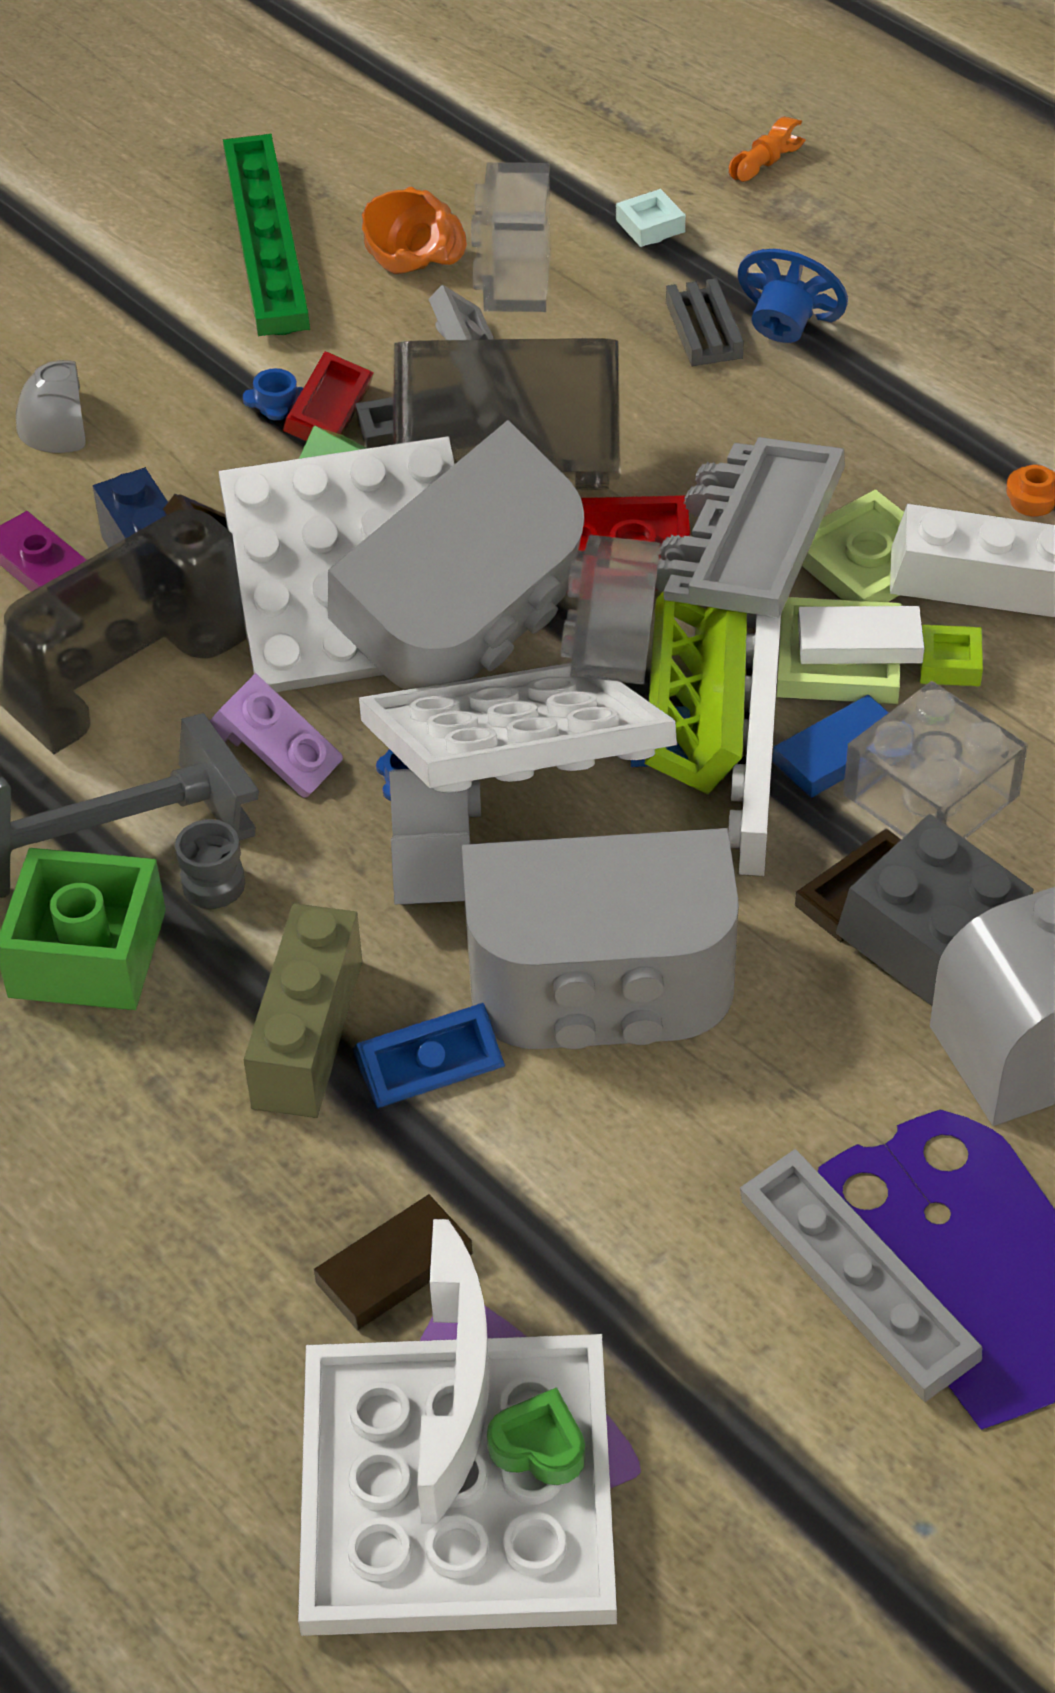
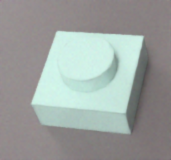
[616,189,686,247]

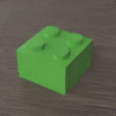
[0,848,166,1010]

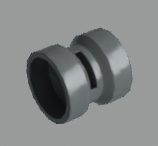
[175,819,245,909]

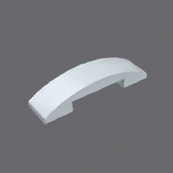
[417,1219,489,1524]

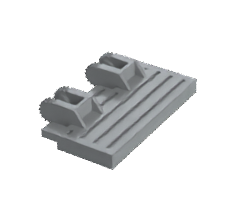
[647,437,845,618]

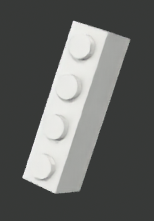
[890,504,1055,617]

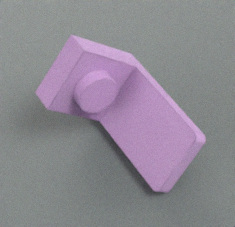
[210,673,343,798]

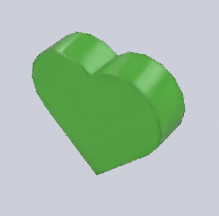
[487,1387,585,1485]

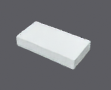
[798,606,924,664]

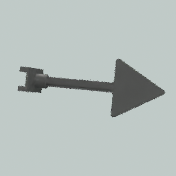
[0,713,259,898]

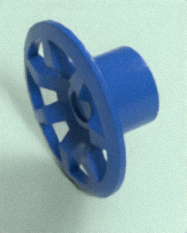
[737,248,848,343]

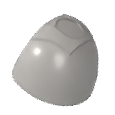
[16,360,86,453]

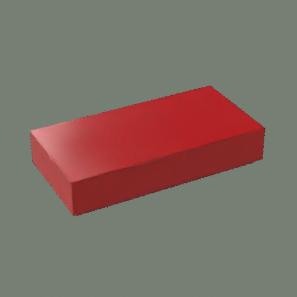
[283,351,374,441]

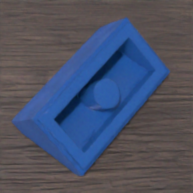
[352,1003,505,1109]

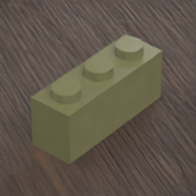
[243,903,363,1118]

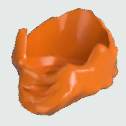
[362,187,467,274]

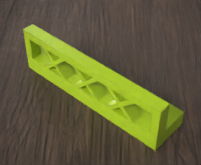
[645,592,747,794]

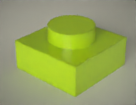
[920,625,983,686]

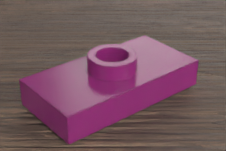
[0,511,97,608]

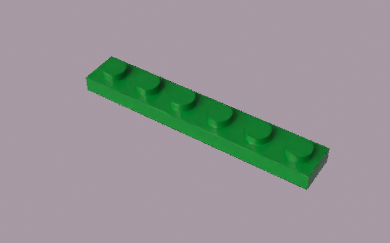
[223,133,310,337]

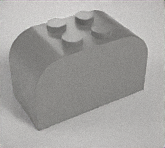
[328,420,584,690]
[462,828,739,1049]
[930,887,1055,1126]

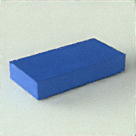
[772,695,908,798]

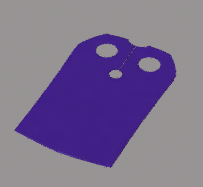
[818,1109,1055,1430]

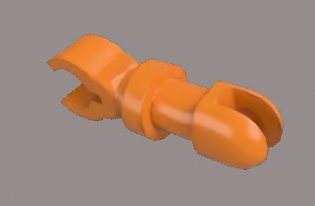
[728,116,806,182]

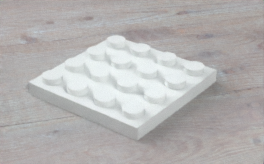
[219,436,455,692]
[359,660,677,792]
[298,1334,617,1636]

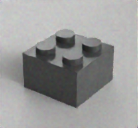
[836,813,1034,1006]

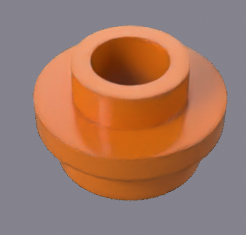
[1006,465,1055,517]

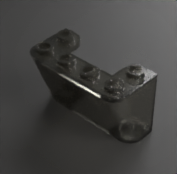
[393,338,621,490]
[0,509,247,755]

